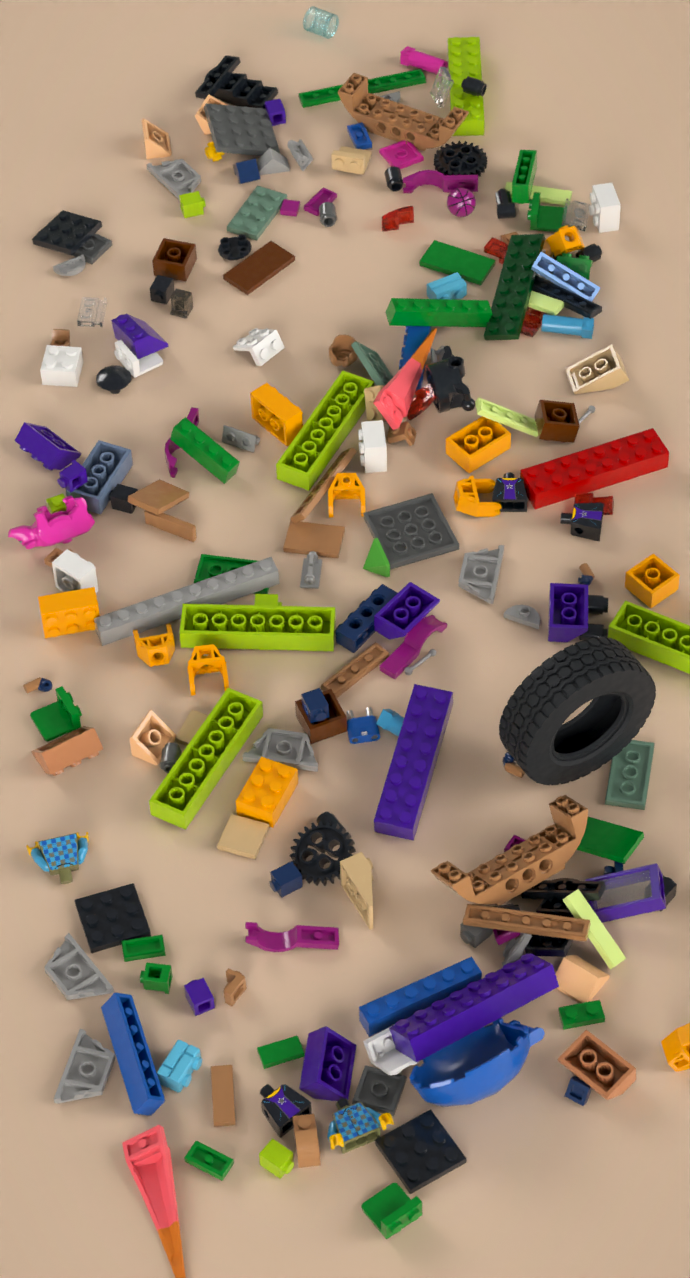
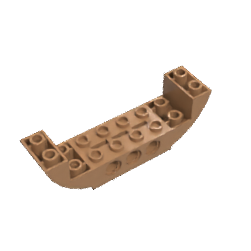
[338,73,469,151]
[431,795,588,906]

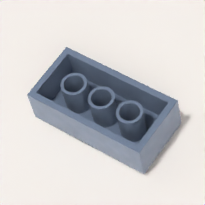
[66,440,133,515]

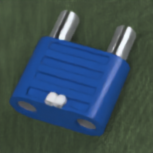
[346,707,380,744]

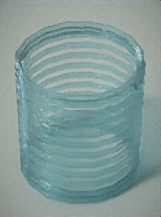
[303,6,339,39]

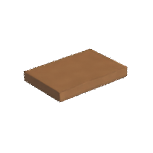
[128,479,189,515]
[283,520,345,559]

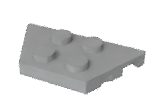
[146,159,201,200]
[459,545,504,604]
[243,728,318,772]
[44,933,114,1000]
[54,1029,115,1104]

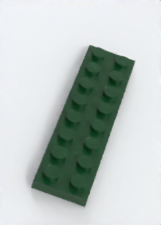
[484,234,545,340]

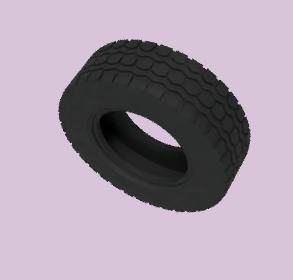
[499,637,656,785]

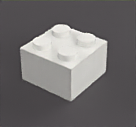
[589,183,621,233]
[40,345,83,387]
[358,420,387,473]
[52,549,98,593]

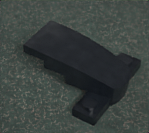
[195,55,278,109]
[521,878,606,957]

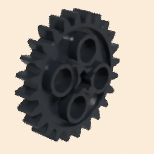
[434,141,487,176]
[290,820,356,886]

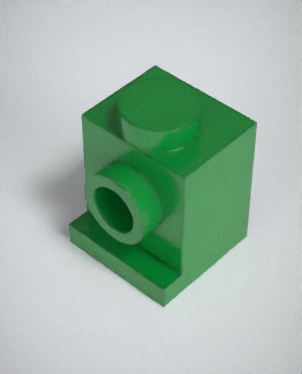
[140,962,173,994]

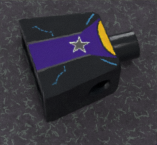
[492,472,527,512]
[560,503,604,541]
[260,1084,312,1138]

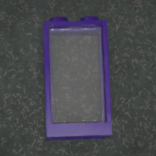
[585,863,666,923]

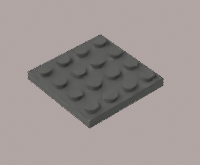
[204,103,280,156]
[363,493,459,570]

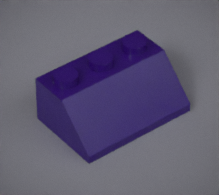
[111,314,169,359]
[15,422,81,471]
[374,582,440,640]
[548,583,588,642]
[299,1026,357,1101]

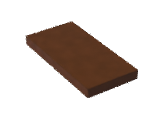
[223,241,295,295]

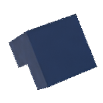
[233,159,261,184]

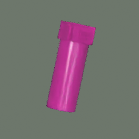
[400,46,448,76]

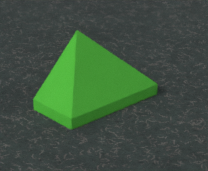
[363,538,390,577]

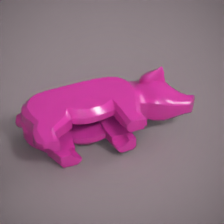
[8,496,95,549]

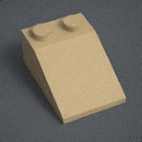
[565,345,629,394]
[340,852,374,930]

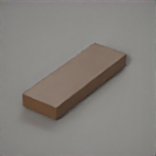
[144,510,197,542]
[211,1065,236,1127]

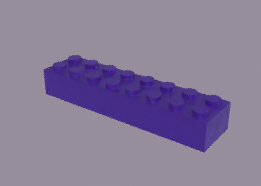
[374,684,453,841]
[389,953,559,1063]

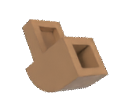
[292,1114,320,1168]

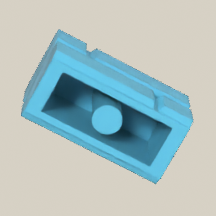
[427,272,467,300]
[157,1040,202,1093]

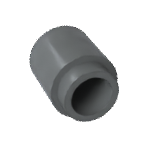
[319,202,337,227]
[160,743,182,773]

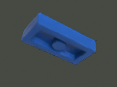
[347,122,372,150]

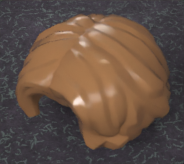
[329,334,358,367]

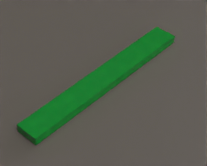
[298,69,426,108]

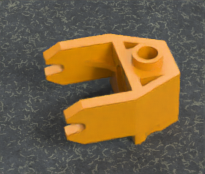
[543,225,584,257]
[328,473,366,518]
[453,476,502,517]
[132,623,175,667]
[188,644,229,696]
[661,1023,690,1072]

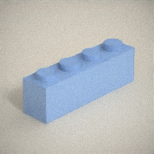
[531,252,600,302]

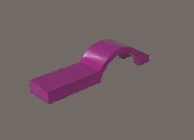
[403,170,478,193]
[165,407,199,478]
[380,615,448,679]
[245,922,339,952]

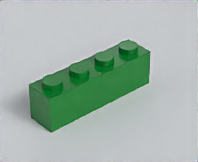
[512,150,537,204]
[170,417,240,484]

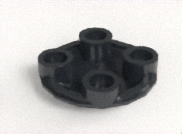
[218,235,252,260]
[96,366,132,394]

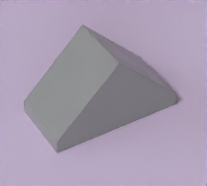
[257,148,290,175]

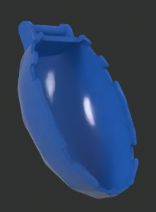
[409,1018,545,1107]

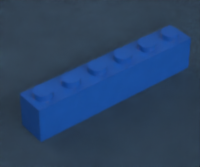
[399,326,432,392]
[359,957,482,1037]
[101,992,165,1116]

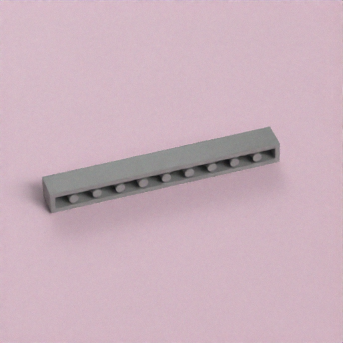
[94,557,279,646]

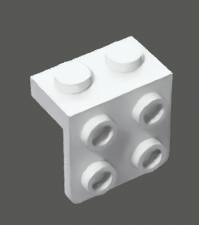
[233,328,285,366]
[114,340,163,378]
[363,1024,420,1075]

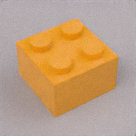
[625,554,680,609]

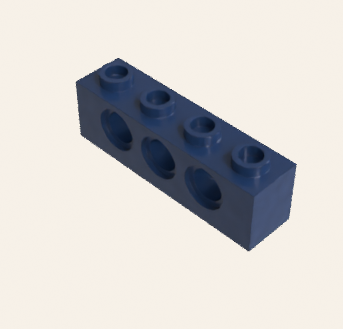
[335,584,398,653]

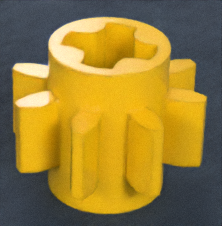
[205,141,224,162]

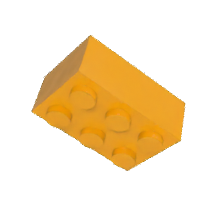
[250,383,303,446]
[446,416,511,474]
[38,587,100,638]
[236,756,298,828]

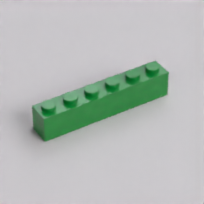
[385,298,493,327]

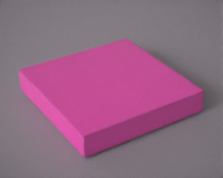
[379,140,424,169]

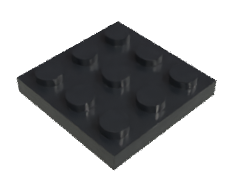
[32,210,102,255]
[74,883,151,953]
[375,1109,466,1194]

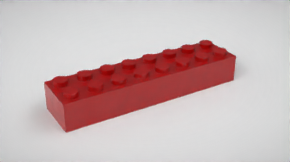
[520,428,669,510]

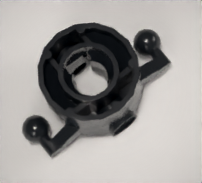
[425,346,476,413]

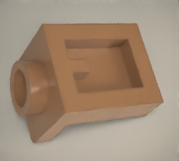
[223,968,247,1006]

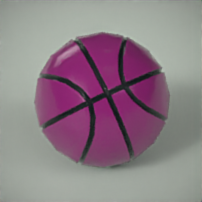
[447,187,476,217]

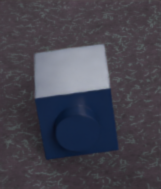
[301,688,329,723]
[269,861,303,898]

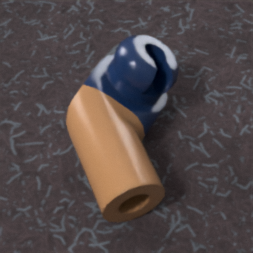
[578,563,594,586]
[23,677,53,693]
[502,752,525,778]

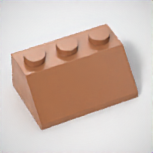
[31,726,103,776]
[558,1030,636,1100]

